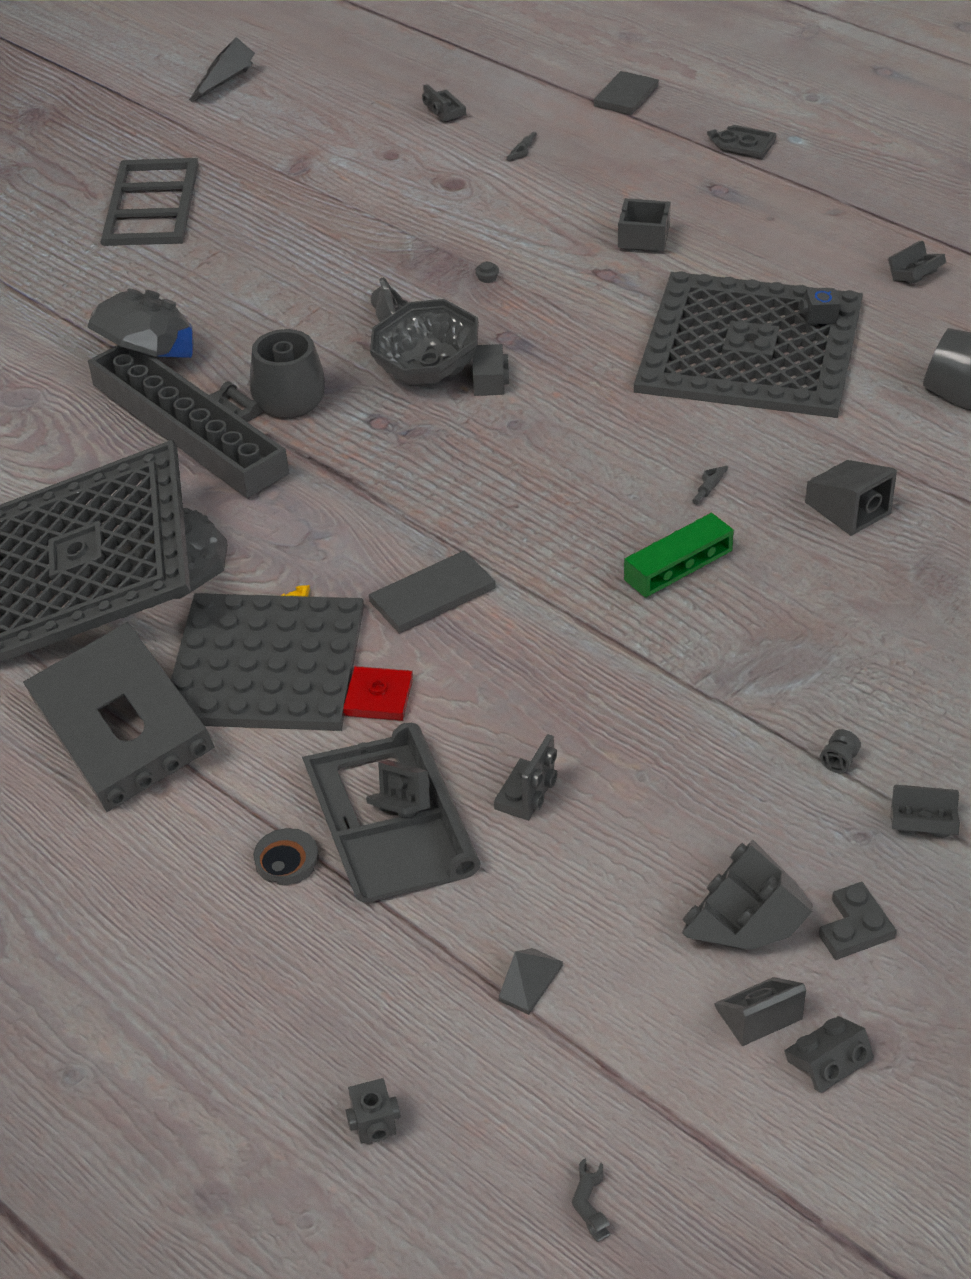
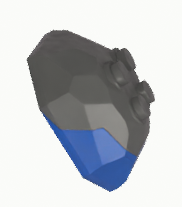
[87,289,194,358]

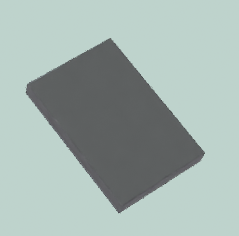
[594,71,659,115]

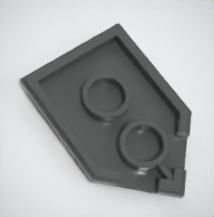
[707,125,776,159]

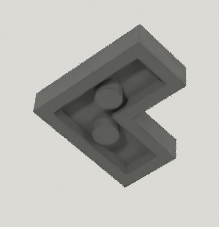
[819,882,896,960]

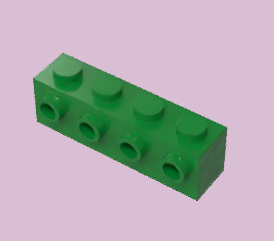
[624,512,734,598]

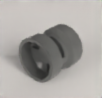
[820,729,861,773]

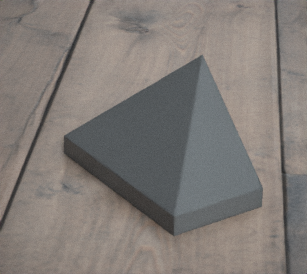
[499,948,563,1015]

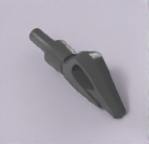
[507,131,537,161]
[692,466,728,505]

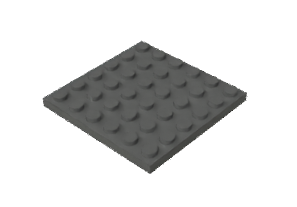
[171,593,364,731]

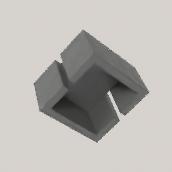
[618,198,671,252]

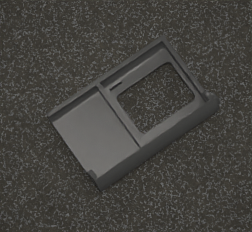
[302,723,481,902]

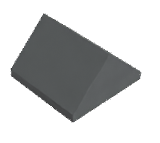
[714,977,806,1046]

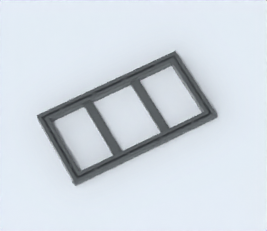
[100,158,199,246]

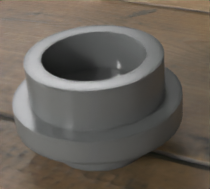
[475,261,499,283]

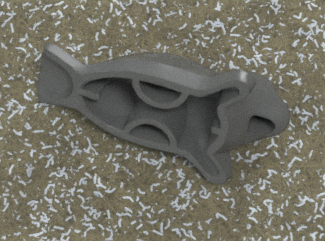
[371,277,408,322]

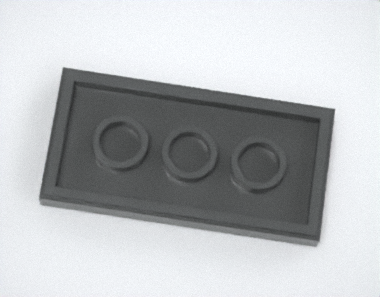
[369,550,496,634]

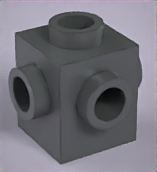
[345,1078,401,1144]

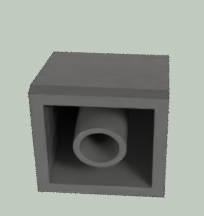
[805,460,897,536]

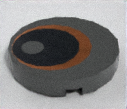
[253,828,319,885]

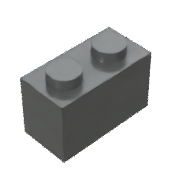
[473,344,509,396]

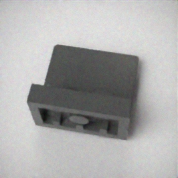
[494,734,558,821]

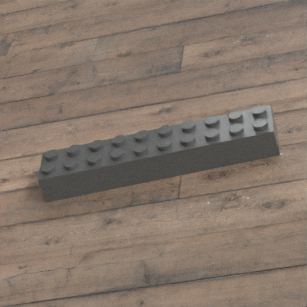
[88,345,289,498]

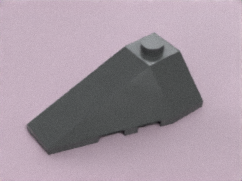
[189,37,255,102]

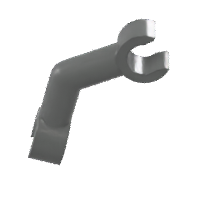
[572,1158,610,1242]

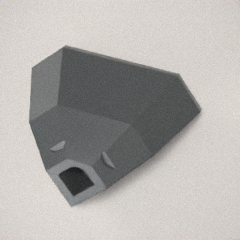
[682,839,813,950]

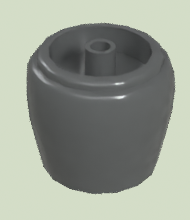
[923,328,971,411]
[250,329,325,418]

